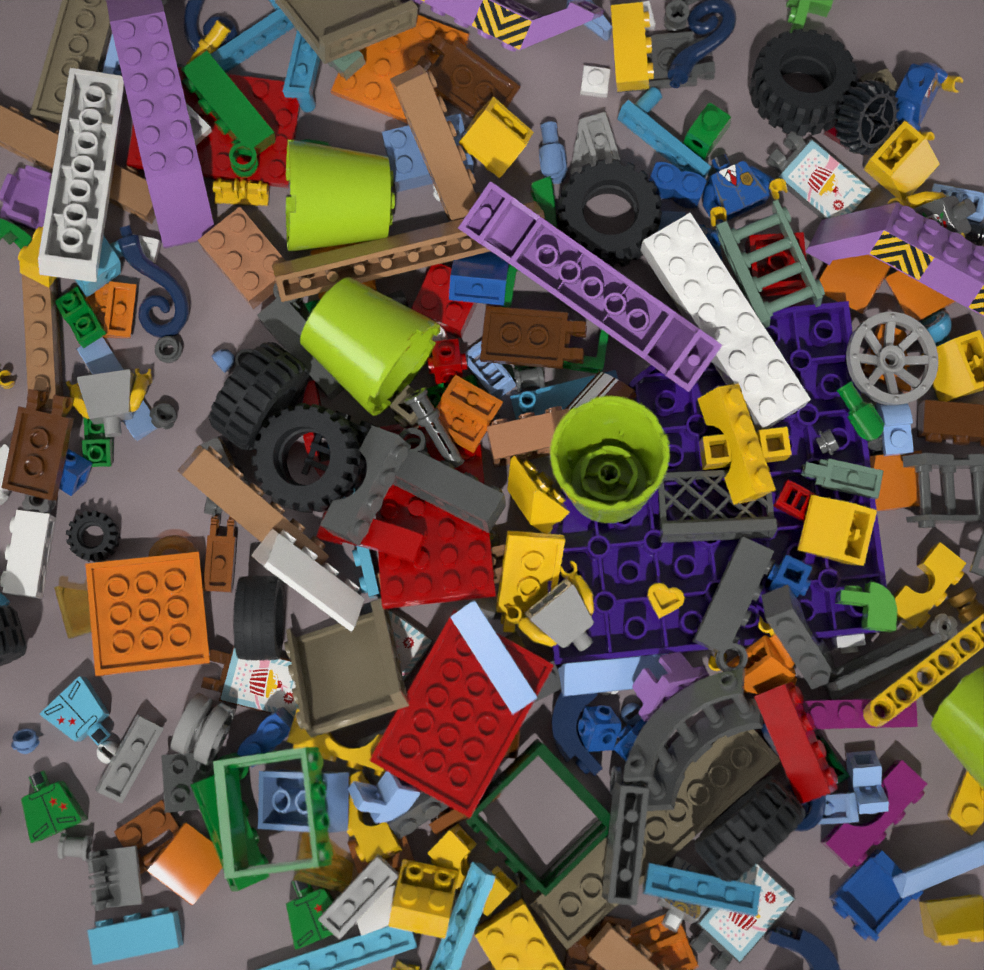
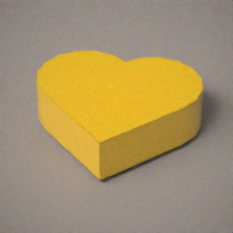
[647,583,684,619]

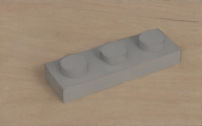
[95,714,164,804]
[318,854,399,940]

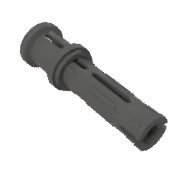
[404,388,465,468]

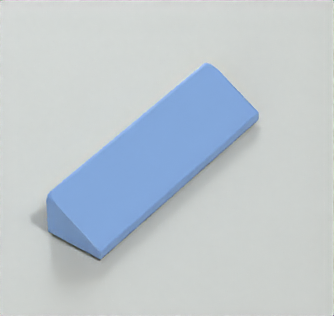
[77,337,157,441]
[451,600,537,714]
[558,654,668,697]
[893,840,984,898]

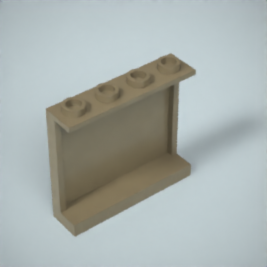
[274,0,418,64]
[284,598,409,738]

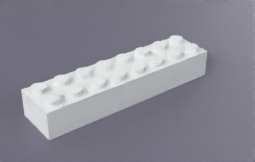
[38,68,125,282]
[640,213,811,432]

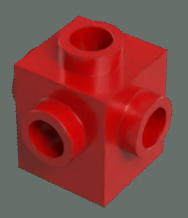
[427,339,467,384]

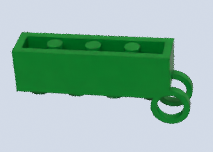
[181,51,276,177]
[190,753,269,891]

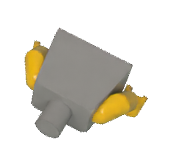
[66,368,153,437]
[506,561,594,651]

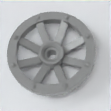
[846,312,938,405]

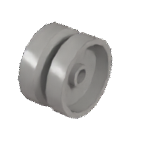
[171,692,235,765]

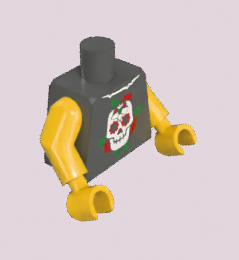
[888,191,976,238]

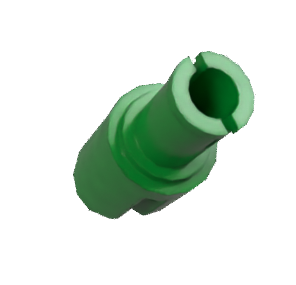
[837,381,884,441]

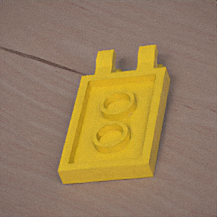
[496,531,565,632]

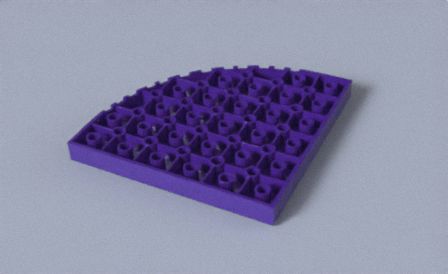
[548,301,887,666]

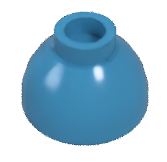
[920,311,952,347]

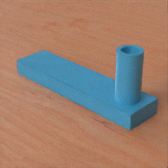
[211,0,295,73]
[283,30,320,112]
[617,87,711,178]
[510,370,619,420]
[642,863,761,917]

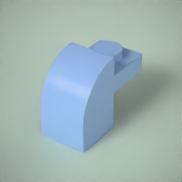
[874,403,914,456]
[846,750,889,814]
[348,771,421,823]

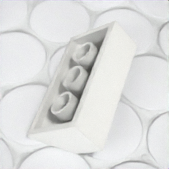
[251,529,365,632]

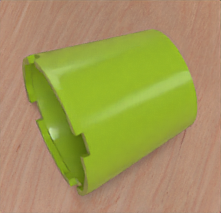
[286,140,395,251]
[300,277,440,416]
[550,396,669,523]
[931,666,984,790]

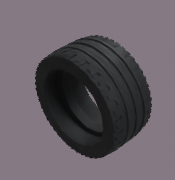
[233,575,285,661]

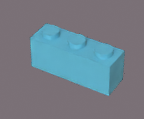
[87,907,183,965]

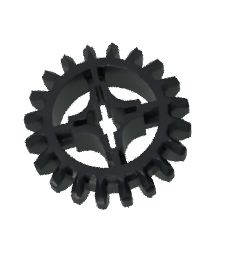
[834,80,900,155]

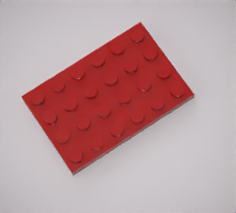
[127,67,300,188]
[375,443,496,609]
[369,609,554,818]

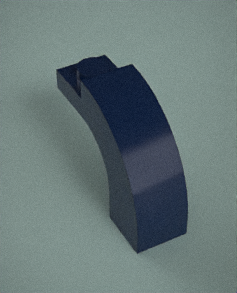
[551,692,603,776]
[764,926,840,970]

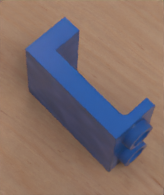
[449,251,509,305]
[829,849,924,942]

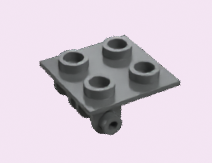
[161,753,218,813]
[86,846,144,911]

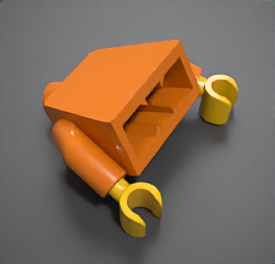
[708,616,796,695]

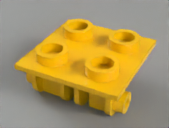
[213,179,269,206]

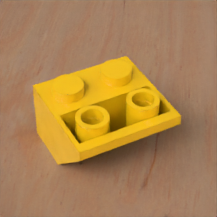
[458,97,534,178]
[863,121,940,201]
[921,330,984,402]
[507,455,570,534]
[798,495,877,566]
[388,859,459,939]
[919,894,984,946]

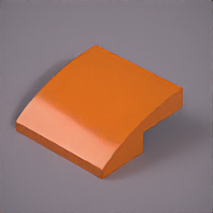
[819,255,891,314]
[884,271,956,321]
[81,281,137,339]
[431,375,503,453]
[869,450,922,512]
[147,823,222,905]
[629,914,699,970]

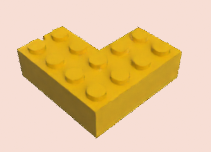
[474,898,565,970]

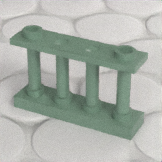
[716,200,825,328]

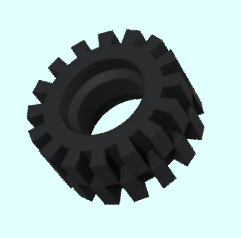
[66,510,120,562]

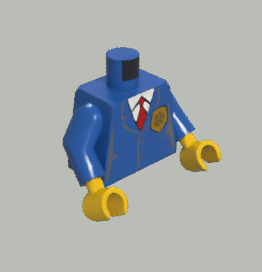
[895,62,963,140]
[703,154,788,227]

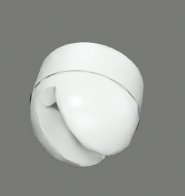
[97,741,119,764]

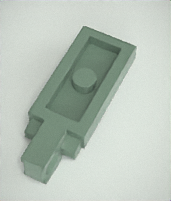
[801,459,883,499]

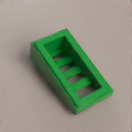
[530,176,558,228]

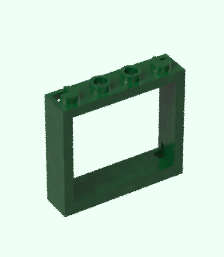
[465,738,611,897]

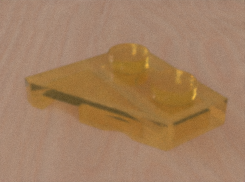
[54,586,91,639]
[293,832,353,893]

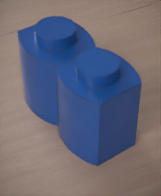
[649,162,707,209]
[237,707,294,767]

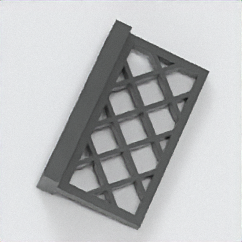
[658,468,777,543]
[823,628,942,700]

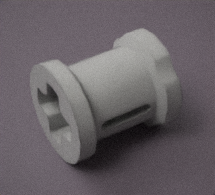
[57,833,92,861]

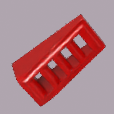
[773,479,818,522]

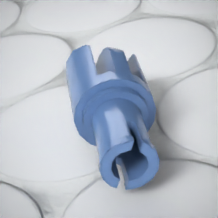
[539,122,567,184]

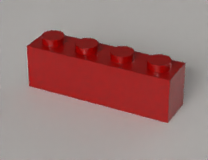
[754,681,838,804]

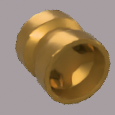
[948,586,984,624]

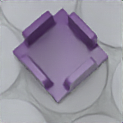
[0,165,52,231]
[632,652,709,722]

